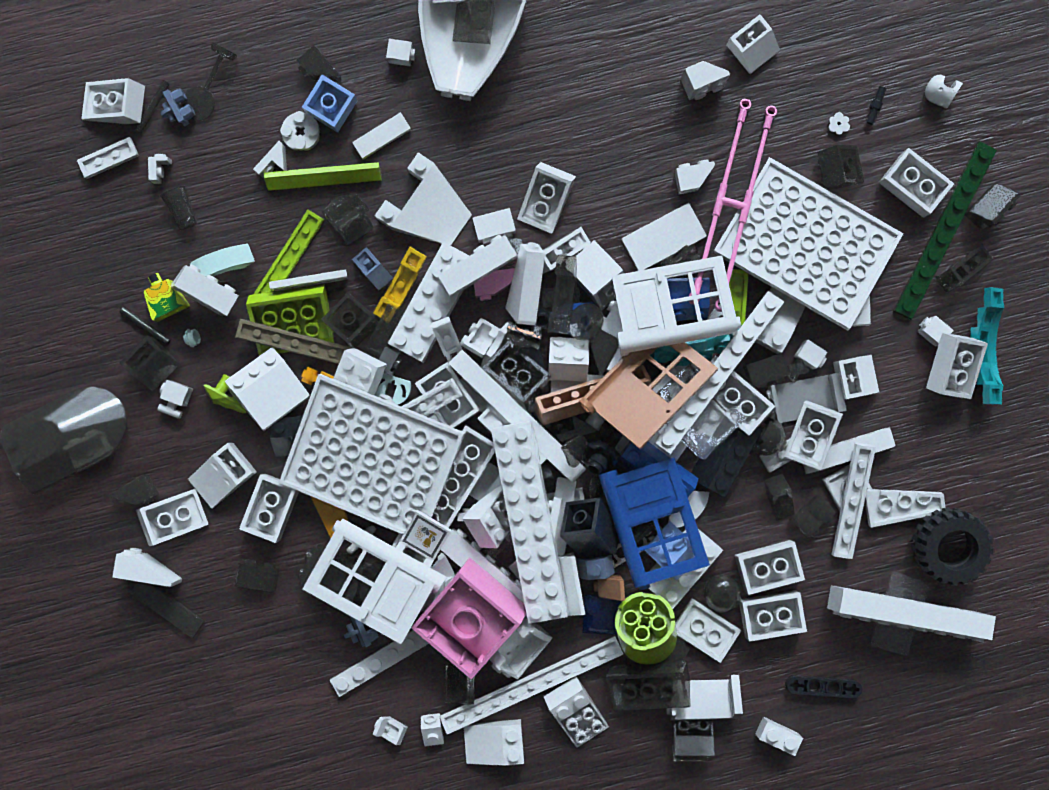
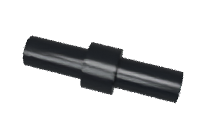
[866,86,886,125]

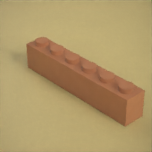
[535,365,651,426]

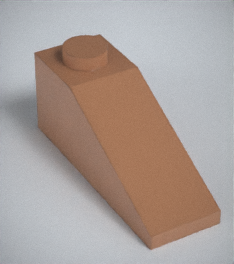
[593,574,625,601]

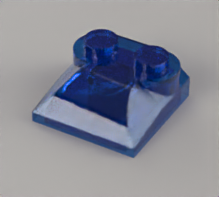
[582,594,622,635]

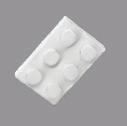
[676,598,741,663]

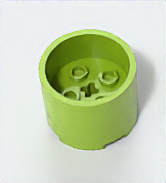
[615,592,677,664]

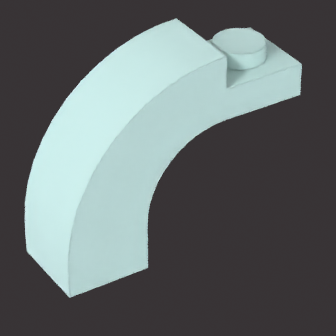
[190,244,255,277]

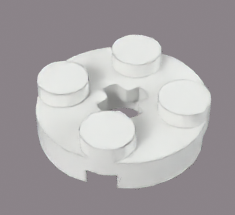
[280,111,320,151]

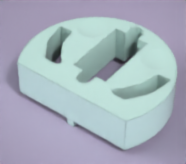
[375,373,412,405]

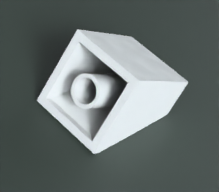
[565,241,625,311]

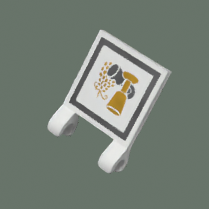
[396,510,451,567]

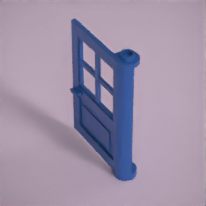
[598,457,710,590]

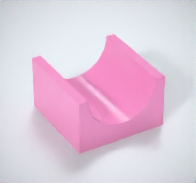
[411,558,526,679]

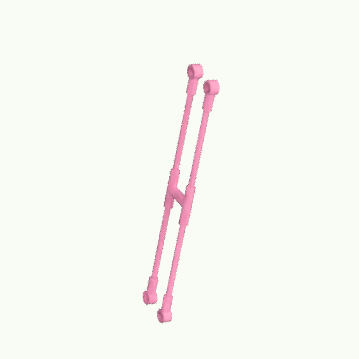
[689,99,777,312]

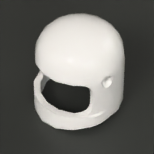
[925,75,963,108]

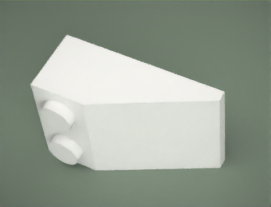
[82,78,145,124]
[517,162,576,234]
[755,287,805,354]
[784,401,843,470]
[136,489,208,546]
[113,548,182,587]
[464,719,524,765]

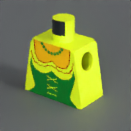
[144,273,190,322]

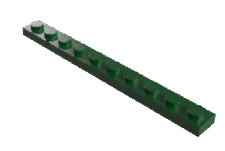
[893,141,997,319]

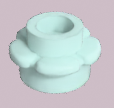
[183,329,201,347]

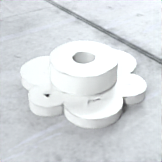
[828,112,850,135]

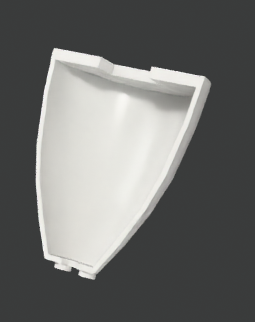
[418,0,527,101]

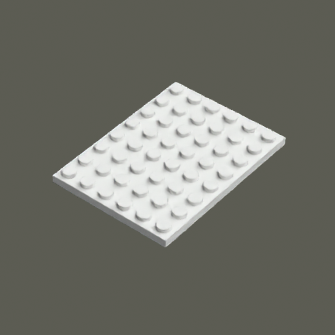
[713,157,903,331]
[279,374,465,534]

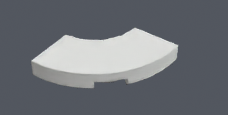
[481,321,515,370]
[668,491,709,527]

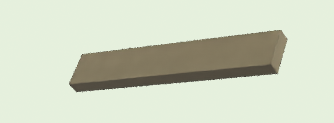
[235,319,351,364]

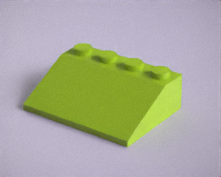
[246,284,335,356]

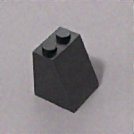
[560,498,619,558]

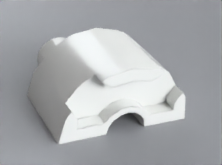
[460,318,500,358]

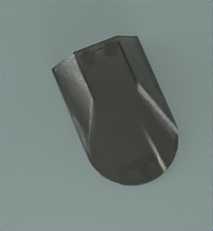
[0,387,127,495]

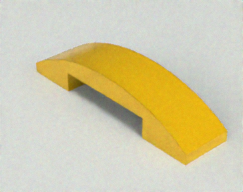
[373,247,427,323]

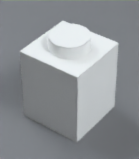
[386,39,416,66]
[918,316,954,346]
[794,340,827,369]

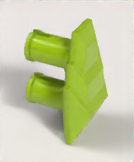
[204,374,246,413]

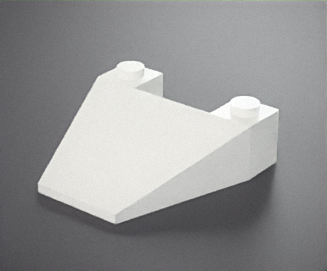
[375,153,472,246]

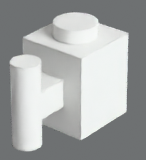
[157,380,193,419]

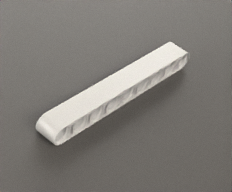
[449,349,586,483]

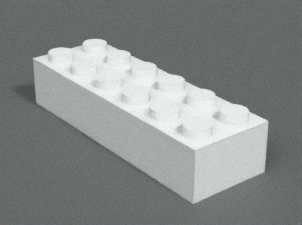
[388,242,469,363]

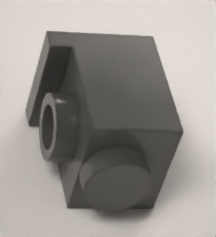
[378,346,402,376]

